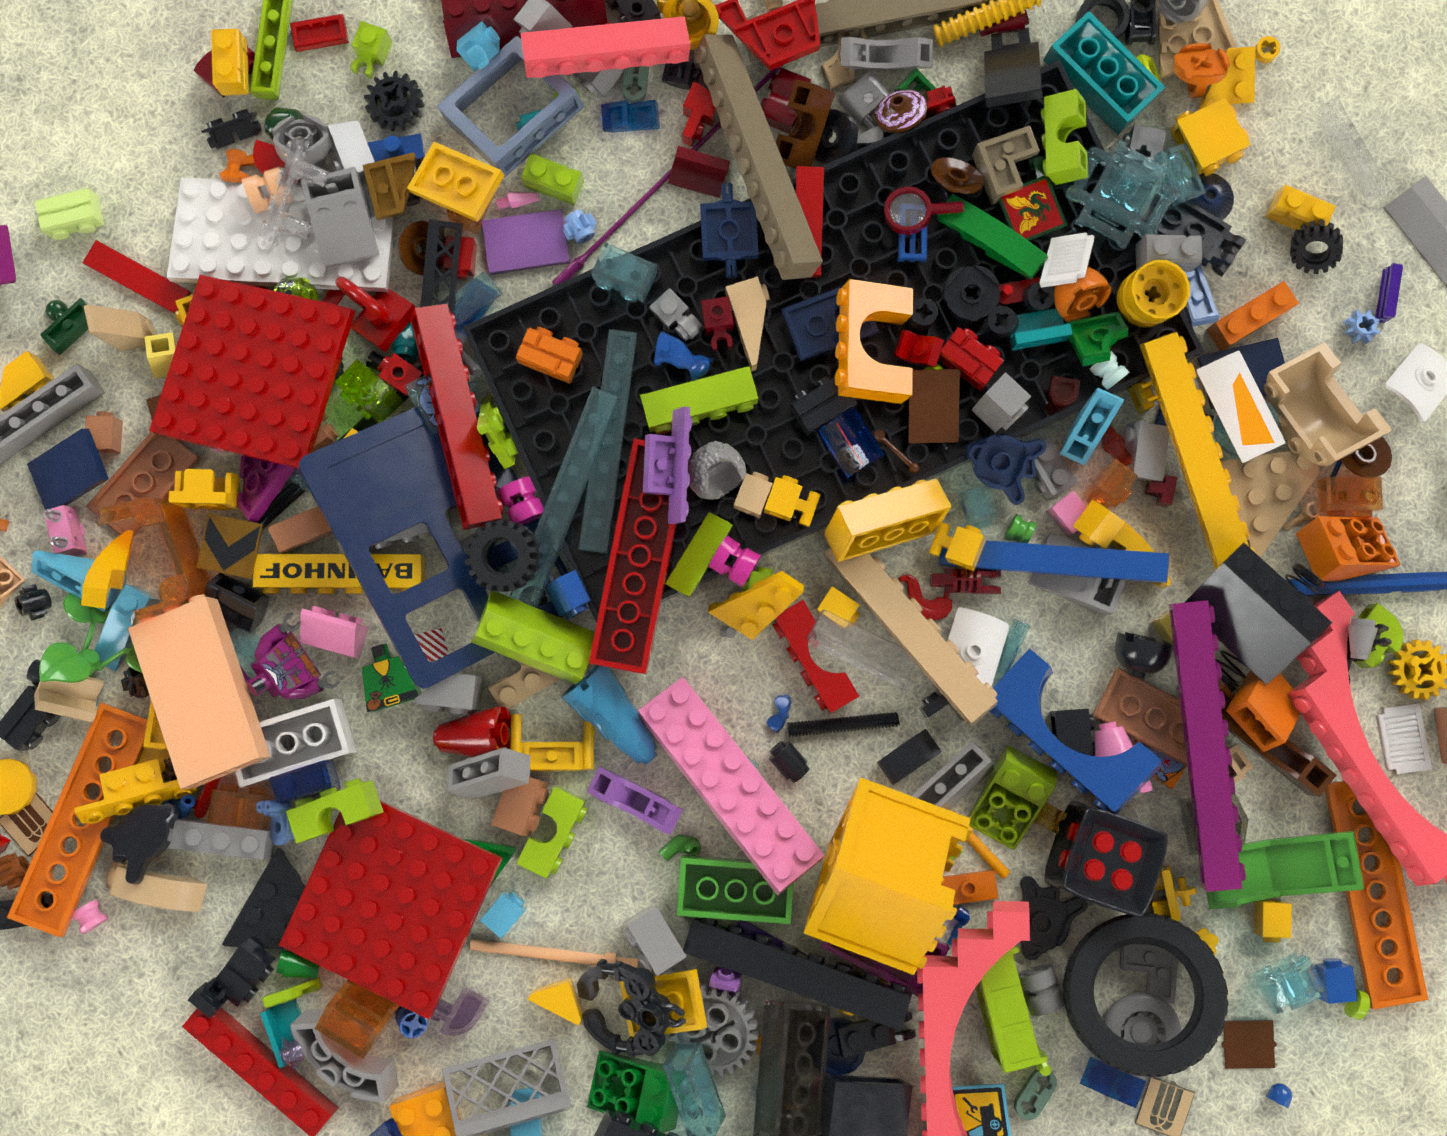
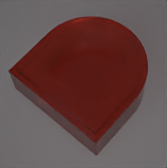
[1049,376,1080,407]

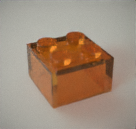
[314,980,400,1059]

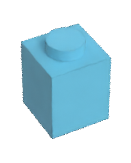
[480,891,526,939]

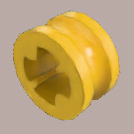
[1255,36,1281,63]

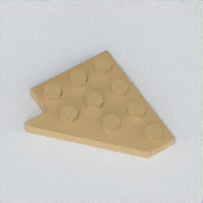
[1221,450,1320,557]

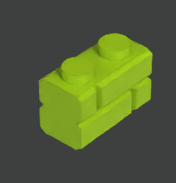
[521,153,584,206]

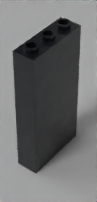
[816,1074,913,1136]

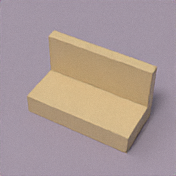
[34,677,104,722]

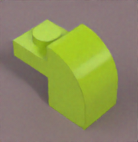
[1354,603,1403,668]

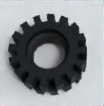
[1290,220,1343,274]

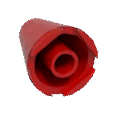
[433,706,511,757]

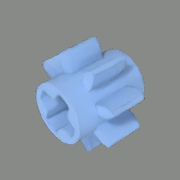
[563,210,597,244]
[1343,310,1380,344]

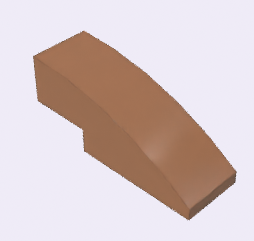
[268,507,333,554]

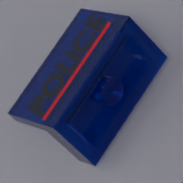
[818,408,884,478]

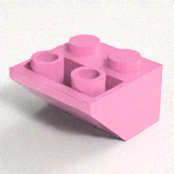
[300,606,369,658]

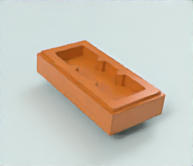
[942,869,998,905]

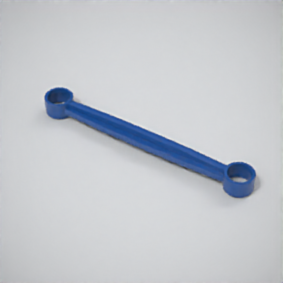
[1286,572,1447,596]

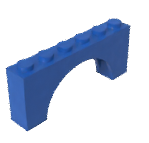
[989,648,1162,814]

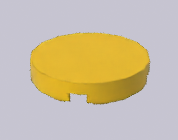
[0,759,37,815]

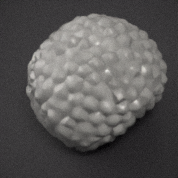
[688,441,746,500]

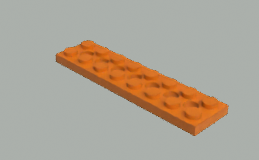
[7,702,148,937]
[1325,780,1429,1010]

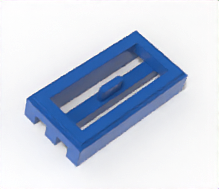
[898,205,927,263]

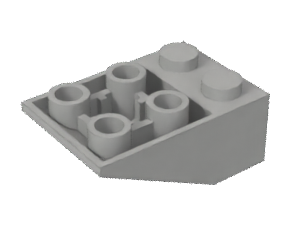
[300,167,380,268]
[1029,533,1127,616]

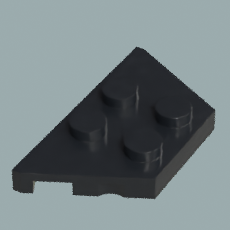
[222,848,305,949]

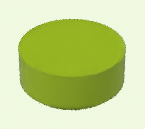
[1344,989,1370,1020]

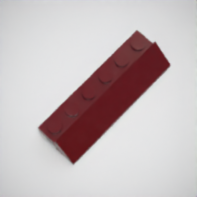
[441,0,608,58]

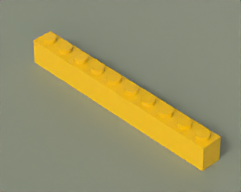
[1140,332,1256,570]

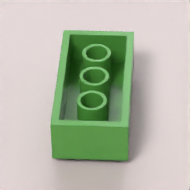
[677,855,794,924]

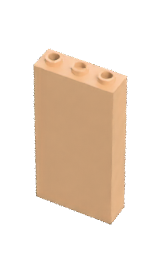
[128,594,271,789]

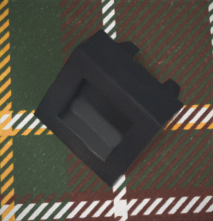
[188,977,229,1018]

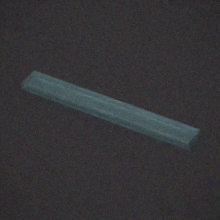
[579,329,637,554]
[510,387,620,607]

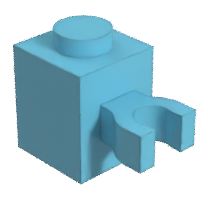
[457,21,500,72]

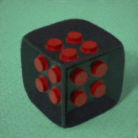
[1044,801,1168,917]

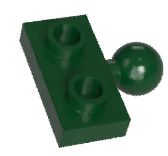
[40,298,89,355]

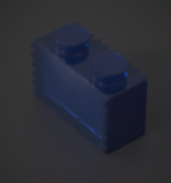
[270,759,340,804]

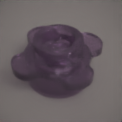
[279,1038,304,1071]

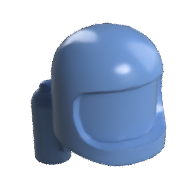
[256,799,295,845]

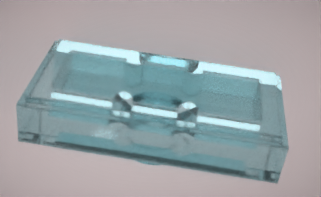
[446,271,502,327]

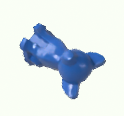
[654,331,714,381]

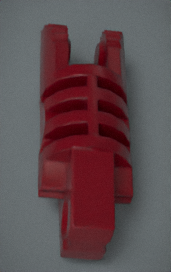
[930,568,1001,595]

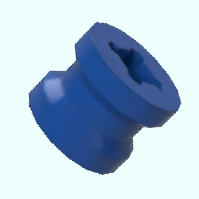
[395,1006,428,1038]

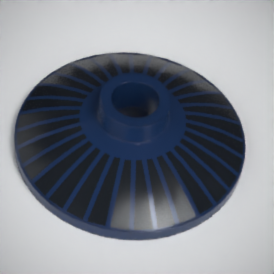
[1181,173,1234,220]

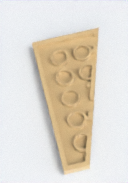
[1157,0,1237,80]

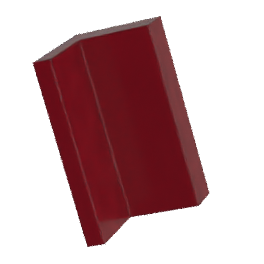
[668,146,730,198]

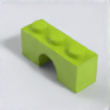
[1041,89,1088,185]
[286,778,383,844]
[516,786,588,879]

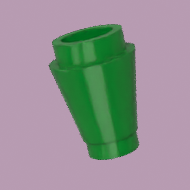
[276,950,320,978]

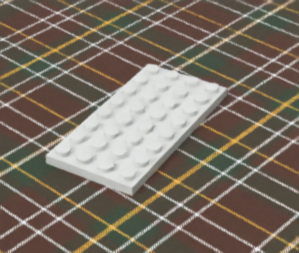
[167,177,396,292]

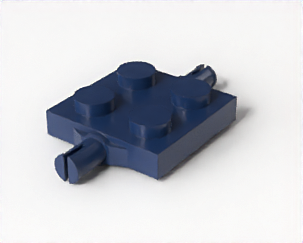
[700,183,759,278]

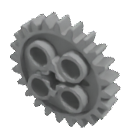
[668,984,760,1078]

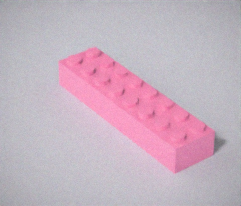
[638,677,825,896]

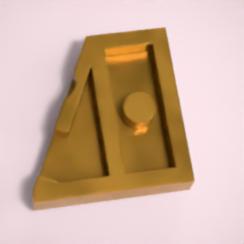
[362,152,417,221]

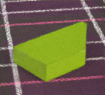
[262,977,322,1008]

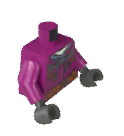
[246,613,340,700]

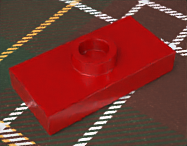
[290,14,349,52]

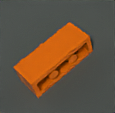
[1206,281,1299,351]

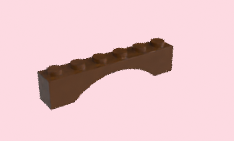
[1176,680,1337,797]

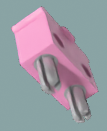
[43,505,87,557]

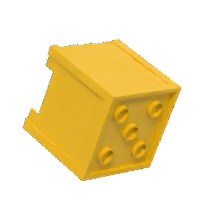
[803,777,973,975]

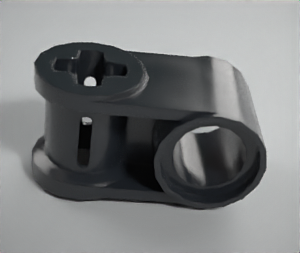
[1125,0,1157,45]

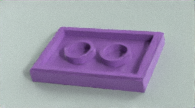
[482,209,570,275]

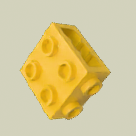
[1169,98,1251,177]

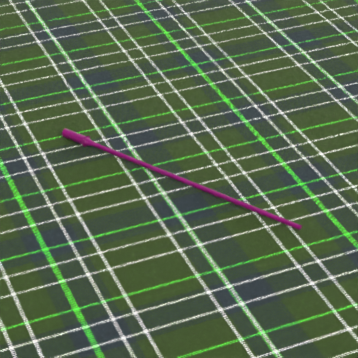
[552,65,783,286]

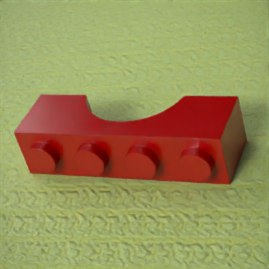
[772,600,860,713]

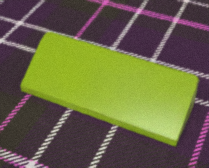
[665,512,733,598]

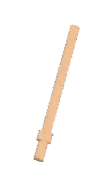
[470,939,639,968]

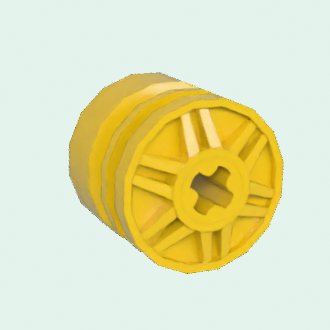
[1117,260,1190,327]

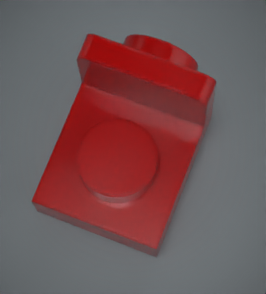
[895,330,944,367]

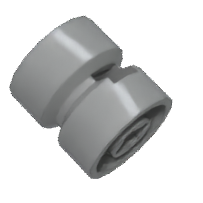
[1018,964,1065,1016]

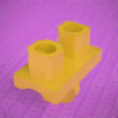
[1152,866,1197,921]

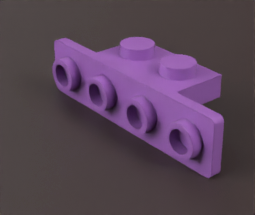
[643,406,692,524]

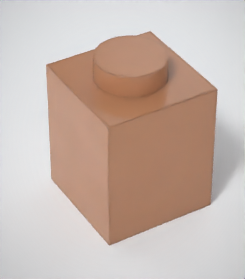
[85,411,123,453]

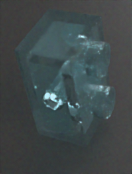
[592,242,658,302]

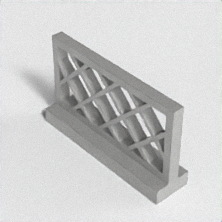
[442,1038,572,1136]

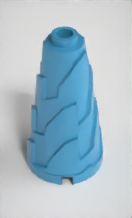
[561,665,657,765]

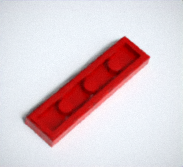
[795,166,824,278]
[82,240,192,315]

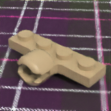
[488,662,561,709]

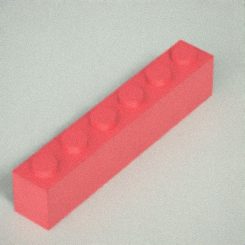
[521,16,690,78]

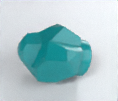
[391,322,419,364]

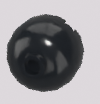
[1115,631,1173,678]

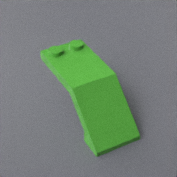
[1206,831,1365,909]

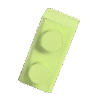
[35,188,104,240]

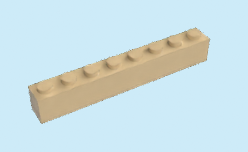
[824,548,998,727]

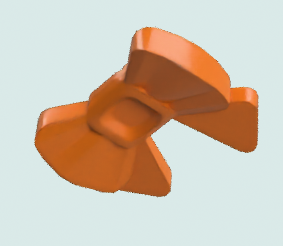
[219,149,256,183]

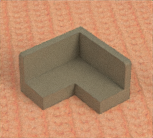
[972,126,1040,205]

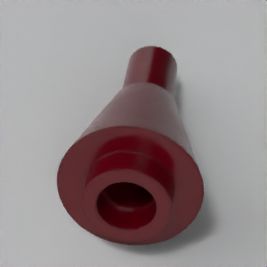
[979,10,1029,37]

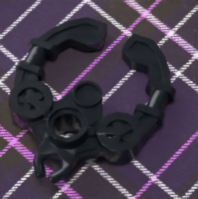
[577,959,686,1057]

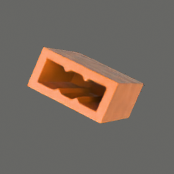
[1226,671,1301,752]

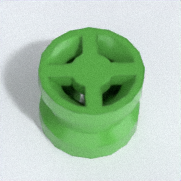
[1004,514,1036,543]

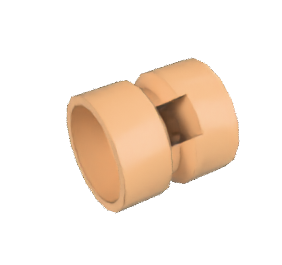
[242,167,293,214]

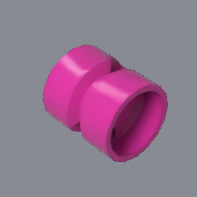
[497,476,546,525]
[708,536,761,587]

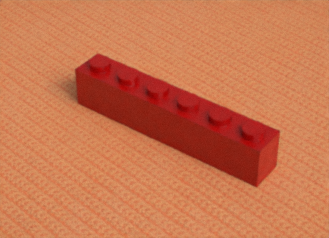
[182,1008,339,1136]

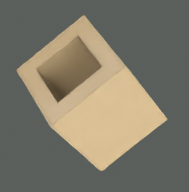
[734,472,773,518]

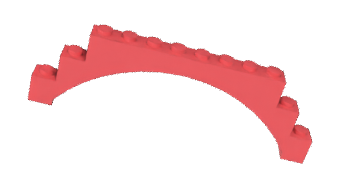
[1288,591,1447,886]
[917,901,1030,1136]

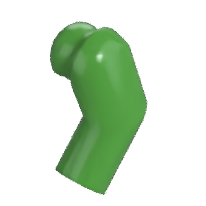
[658,834,701,861]

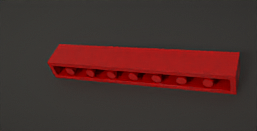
[410,304,503,530]

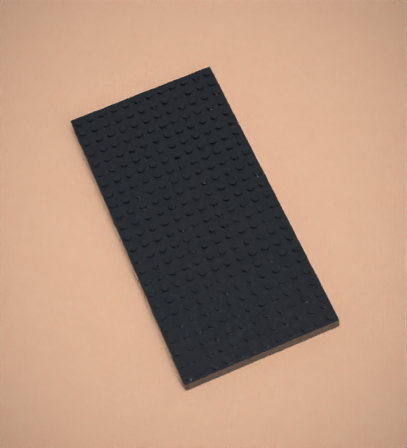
[462,60,1204,623]

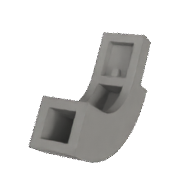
[840,37,933,71]

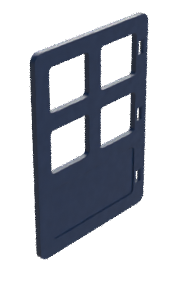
[298,403,568,689]

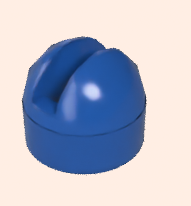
[1266,1083,1293,1108]

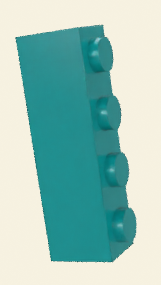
[1043,11,1165,135]

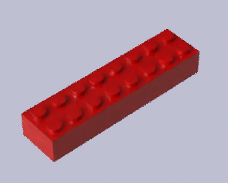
[589,438,690,675]

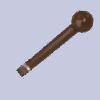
[874,430,920,474]

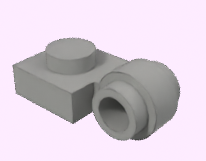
[649,288,702,341]

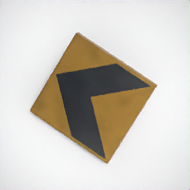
[196,513,263,579]

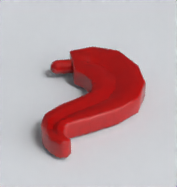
[898,574,952,621]

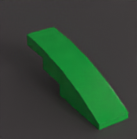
[936,194,1048,279]

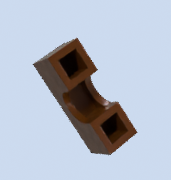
[776,79,835,169]

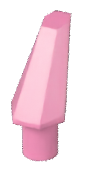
[496,191,540,210]

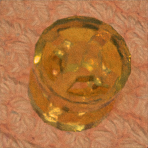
[1033,803,1067,834]

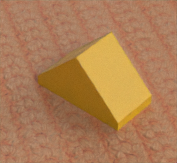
[528,977,583,1026]

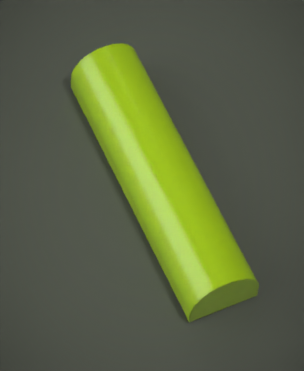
[250,0,293,101]

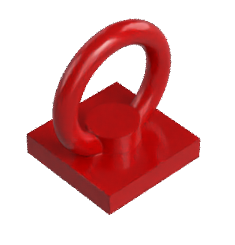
[335,276,417,352]

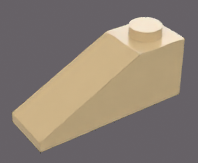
[726,277,770,372]
[84,305,155,352]

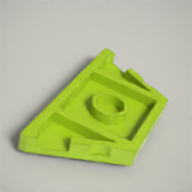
[477,394,517,469]

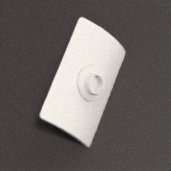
[1385,343,1447,422]
[948,607,1009,686]

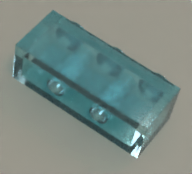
[663,1043,726,1136]

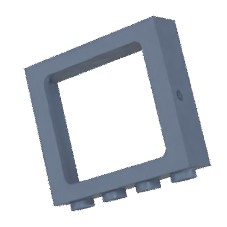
[437,36,584,178]

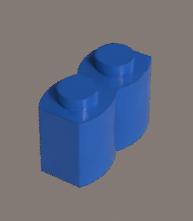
[545,570,591,620]

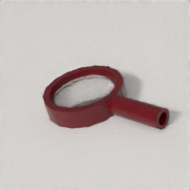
[884,187,964,235]

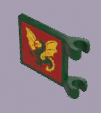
[998,156,1068,241]

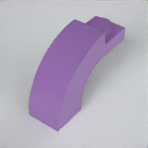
[587,766,683,835]

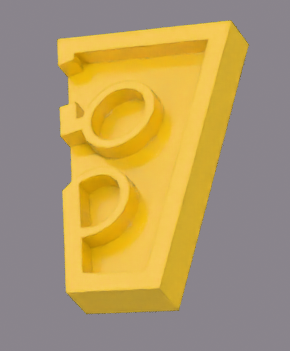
[708,571,804,640]

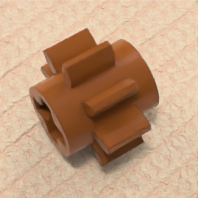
[0,853,30,890]

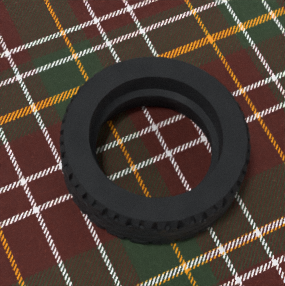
[1063,913,1229,1077]

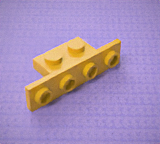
[74,759,198,824]

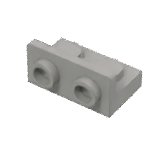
[1034,436,1078,500]

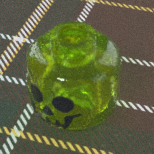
[273,277,318,300]

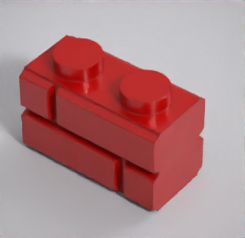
[938,327,1004,391]

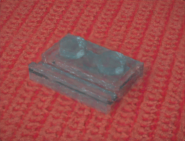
[1153,143,1206,206]

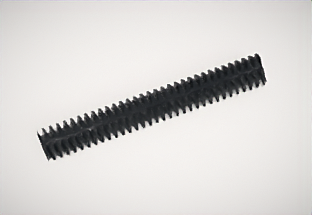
[787,712,900,737]

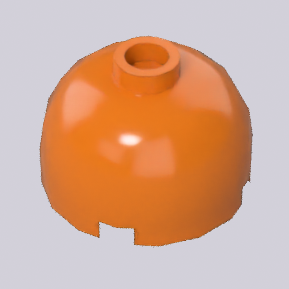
[1054,267,1112,322]

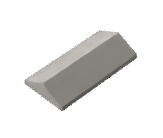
[1383,176,1447,287]

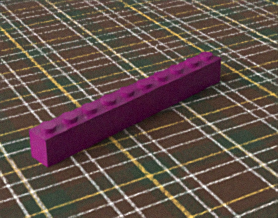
[1169,600,1246,892]

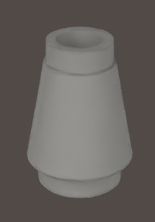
[1348,618,1378,660]

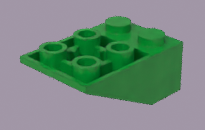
[587,1050,687,1133]

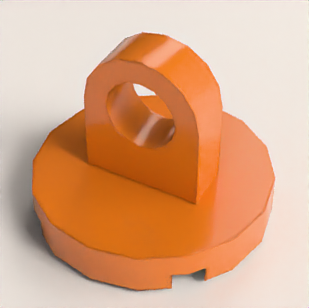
[1173,43,1230,98]

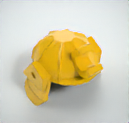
[657,0,719,50]

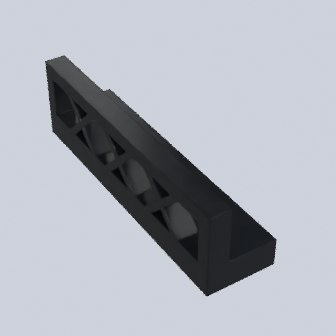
[420,220,463,314]

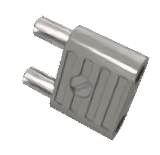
[839,72,890,129]

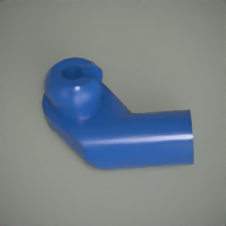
[162,794,195,818]

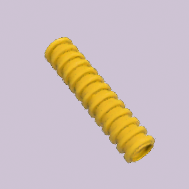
[933,0,1042,48]

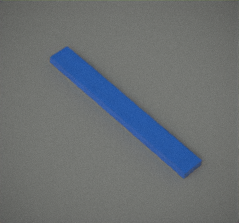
[939,540,1169,583]

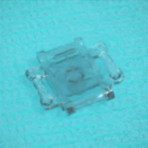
[1065,139,1179,249]

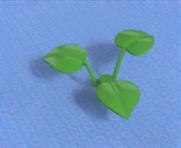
[39,593,142,683]

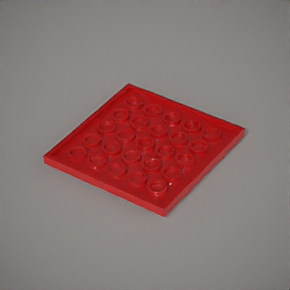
[149,275,355,469]
[279,800,503,1019]

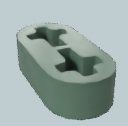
[622,66,649,104]
[1014,1069,1057,1120]

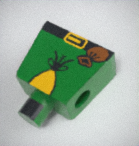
[362,643,422,712]

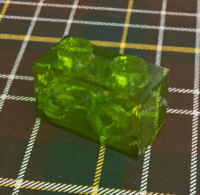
[334,359,403,423]

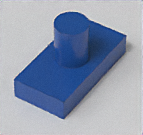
[367,133,425,162]

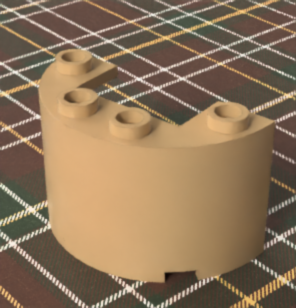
[1263,342,1392,466]

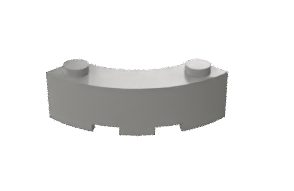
[514,0,624,97]
[290,1008,399,1102]

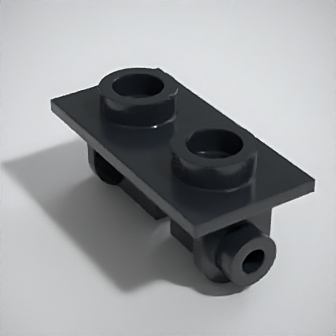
[201,109,262,150]

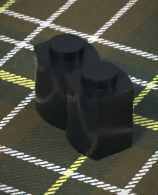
[213,937,276,1007]

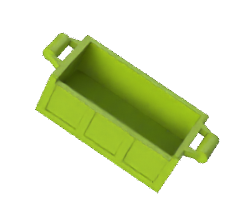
[975,945,1051,1076]

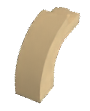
[106,861,207,912]

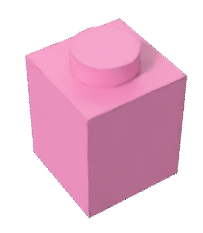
[1047,491,1086,536]

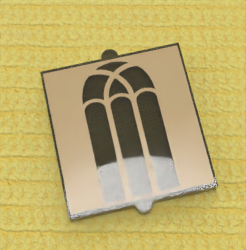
[1135,1077,1195,1136]

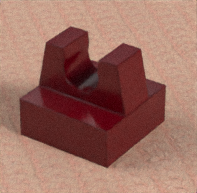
[1144,475,1178,508]

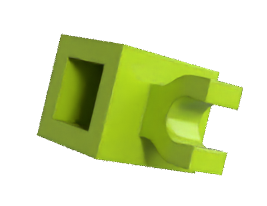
[350,21,392,79]

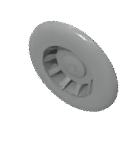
[1104,993,1181,1045]

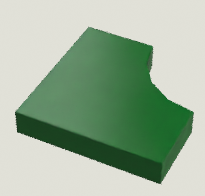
[1065,312,1128,366]

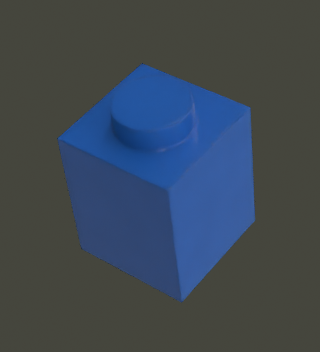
[1315,958,1357,1004]

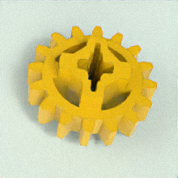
[1387,639,1447,700]

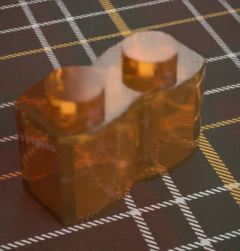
[207,784,274,829]

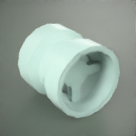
[1090,351,1130,390]

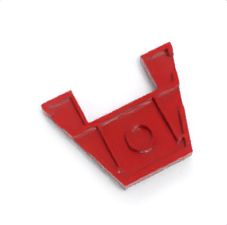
[715,0,820,70]

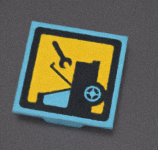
[952,1083,1011,1136]

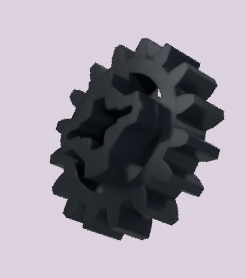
[364,71,425,132]

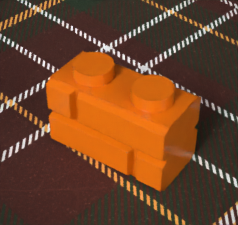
[516,327,583,384]

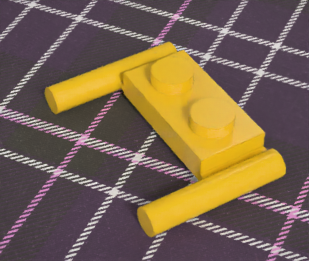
[510,714,594,772]

